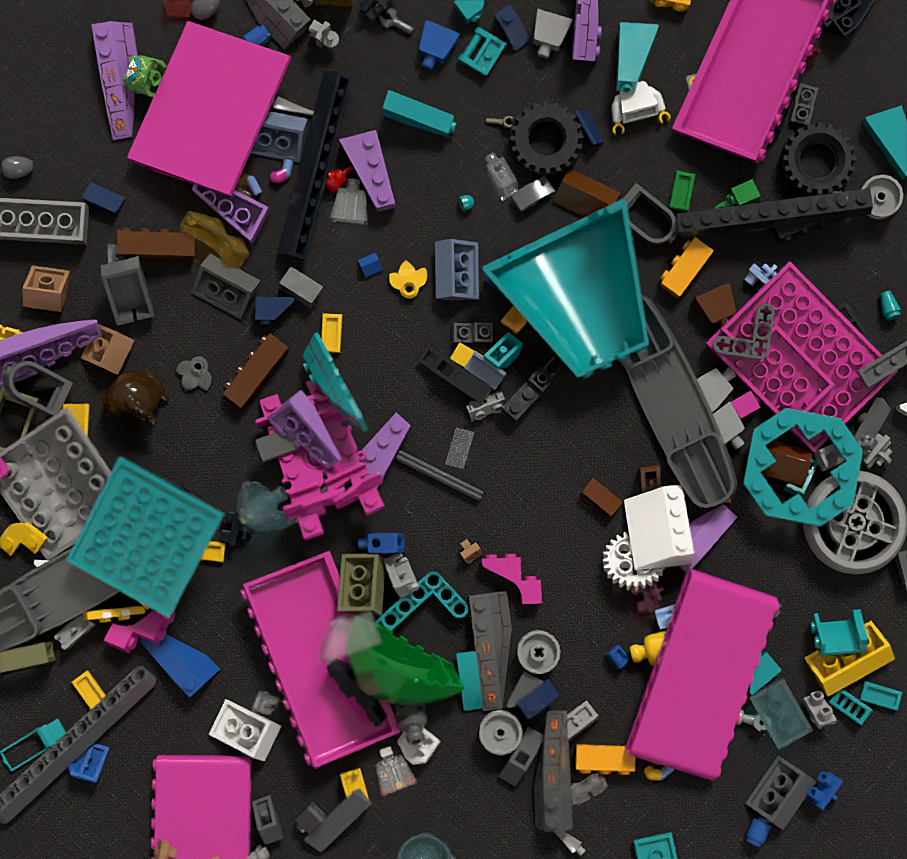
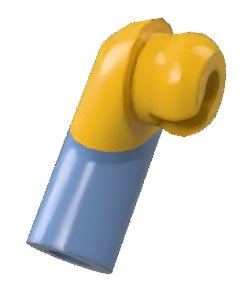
[644,766,674,781]

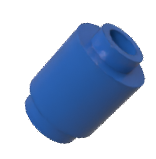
[243,25,271,46]
[746,816,772,847]

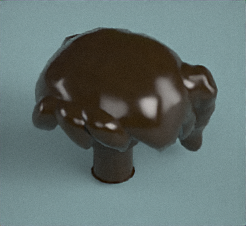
[102,370,169,426]

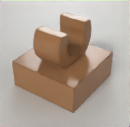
[460,539,483,564]
[154,838,177,859]

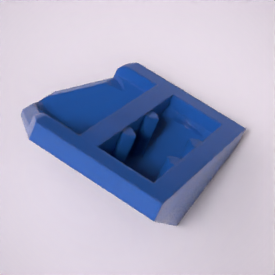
[68,743,110,783]

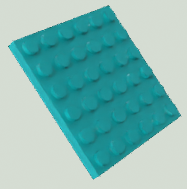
[66,457,224,618]

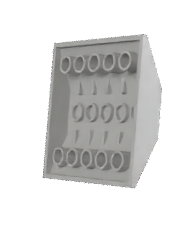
[0,408,111,561]

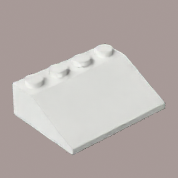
[624,485,694,570]

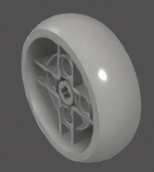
[803,471,907,574]

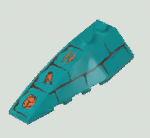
[303,332,367,431]

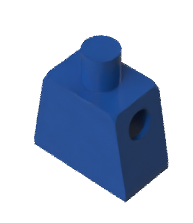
[419,20,460,70]
[358,533,405,553]

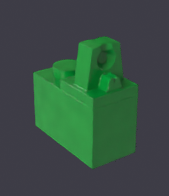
[715,179,760,209]

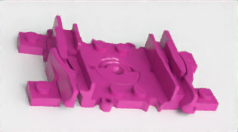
[255,380,385,540]

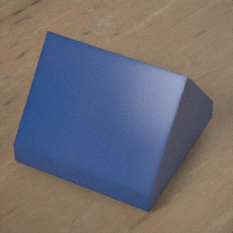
[358,253,383,278]
[605,645,630,670]

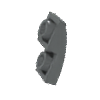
[790,83,818,125]
[510,176,555,212]
[452,322,493,343]

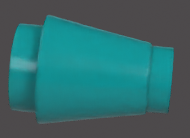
[880,291,901,321]

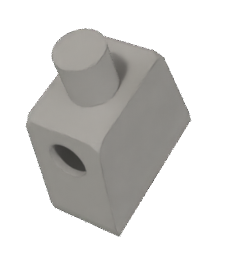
[533,9,573,58]
[697,367,736,412]
[714,402,745,450]

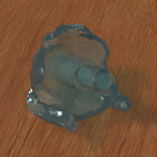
[237,481,298,532]

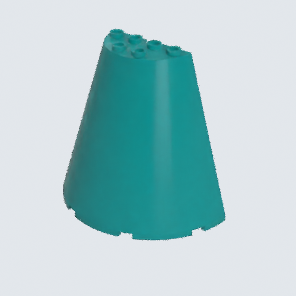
[482,199,649,378]

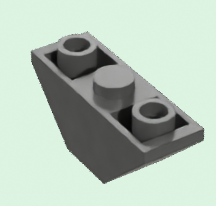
[499,726,543,786]

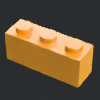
[660,237,714,299]
[575,744,635,775]

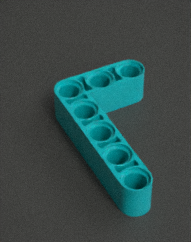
[374,572,468,631]

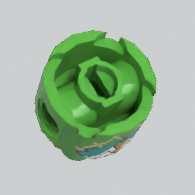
[123,55,167,97]

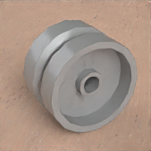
[861,175,903,220]
[517,630,560,674]
[479,710,522,755]

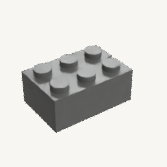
[101,257,154,326]

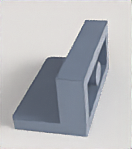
[464,351,506,390]

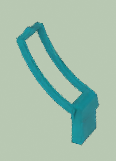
[0,719,66,772]

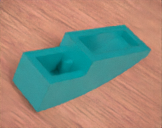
[456,651,483,711]

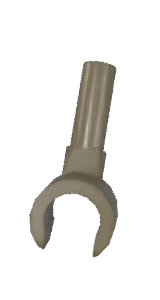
[486,116,513,129]

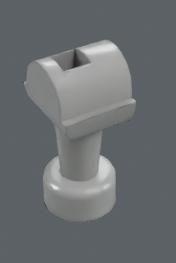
[736,709,770,731]

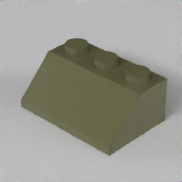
[337,554,385,616]

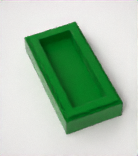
[669,171,695,212]

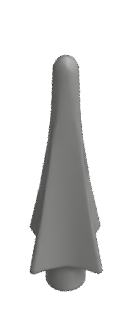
[271,96,314,116]
[555,832,586,856]

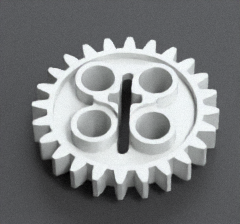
[603,532,665,591]

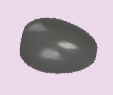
[190,0,220,20]
[2,156,34,179]

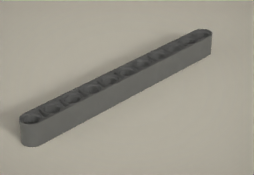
[0,666,156,824]

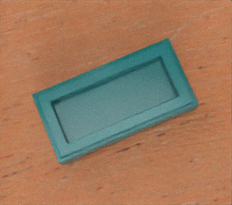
[859,681,902,711]

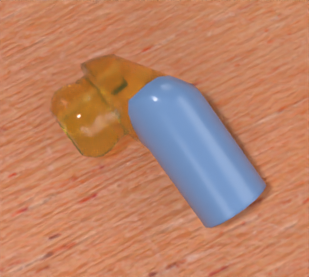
[237,173,262,195]

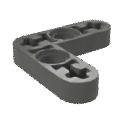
[712,303,774,359]

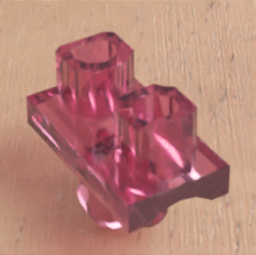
[630,581,664,612]

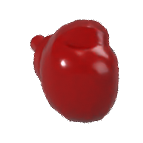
[325,165,353,192]

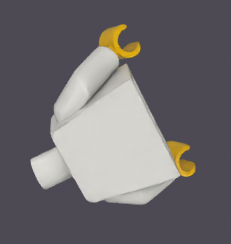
[612,81,670,135]

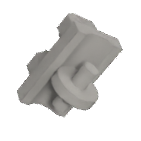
[308,20,339,48]
[862,433,892,469]
[803,691,837,728]

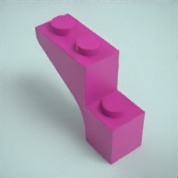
[482,554,542,604]
[104,610,175,654]

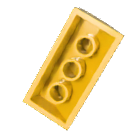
[804,621,895,697]

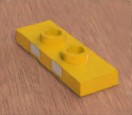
[83,606,145,622]

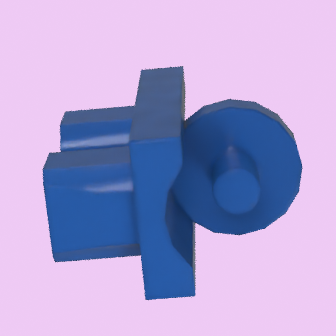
[807,771,843,810]

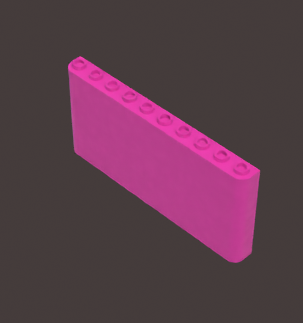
[672,0,836,163]
[240,551,401,768]
[624,568,779,781]
[151,755,252,859]

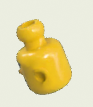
[630,631,666,666]

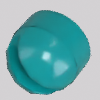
[459,195,474,211]

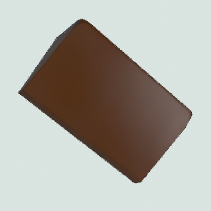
[581,478,622,517]

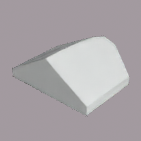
[397,728,441,765]

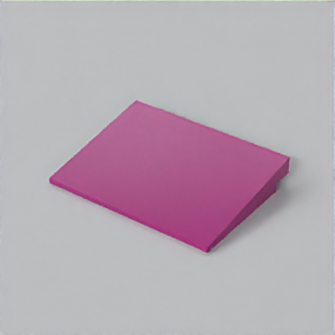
[127,21,291,196]
[705,261,898,452]

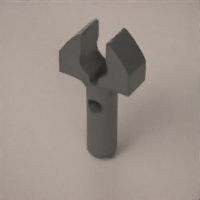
[380,8,414,34]

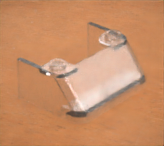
[314,612,381,664]

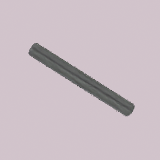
[396,450,483,501]

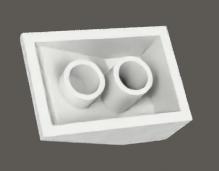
[209,699,281,761]

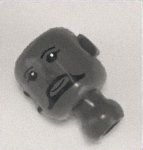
[393,704,427,745]

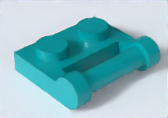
[458,27,506,77]

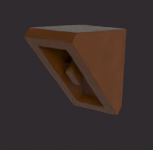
[638,465,661,494]

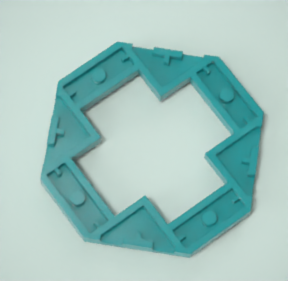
[743,408,863,526]

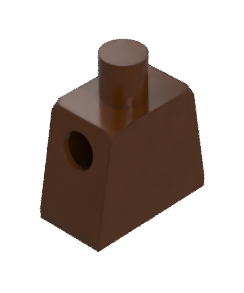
[693,283,736,328]

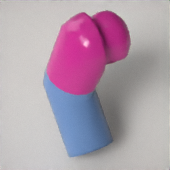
[270,159,293,183]

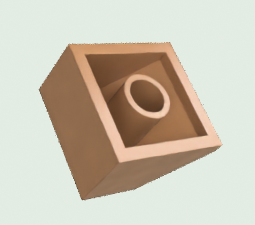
[22,266,70,312]
[81,324,134,375]

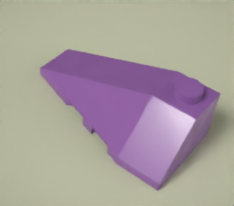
[267,390,341,469]
[678,504,737,573]

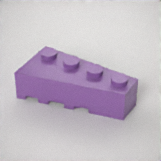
[339,130,396,212]
[192,185,270,244]
[360,413,411,489]

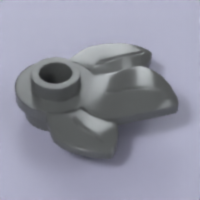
[176,356,212,391]

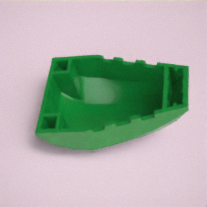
[346,617,464,705]

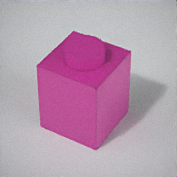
[731,391,761,419]

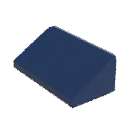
[575,109,604,148]
[81,183,126,215]

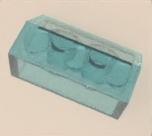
[750,678,813,750]

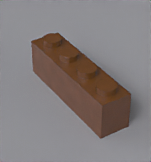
[116,228,195,259]
[223,334,289,409]

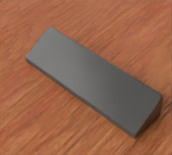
[304,788,372,852]

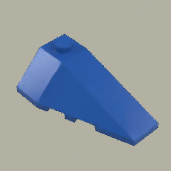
[139,634,220,697]

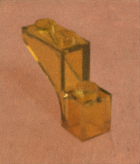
[179,211,249,268]

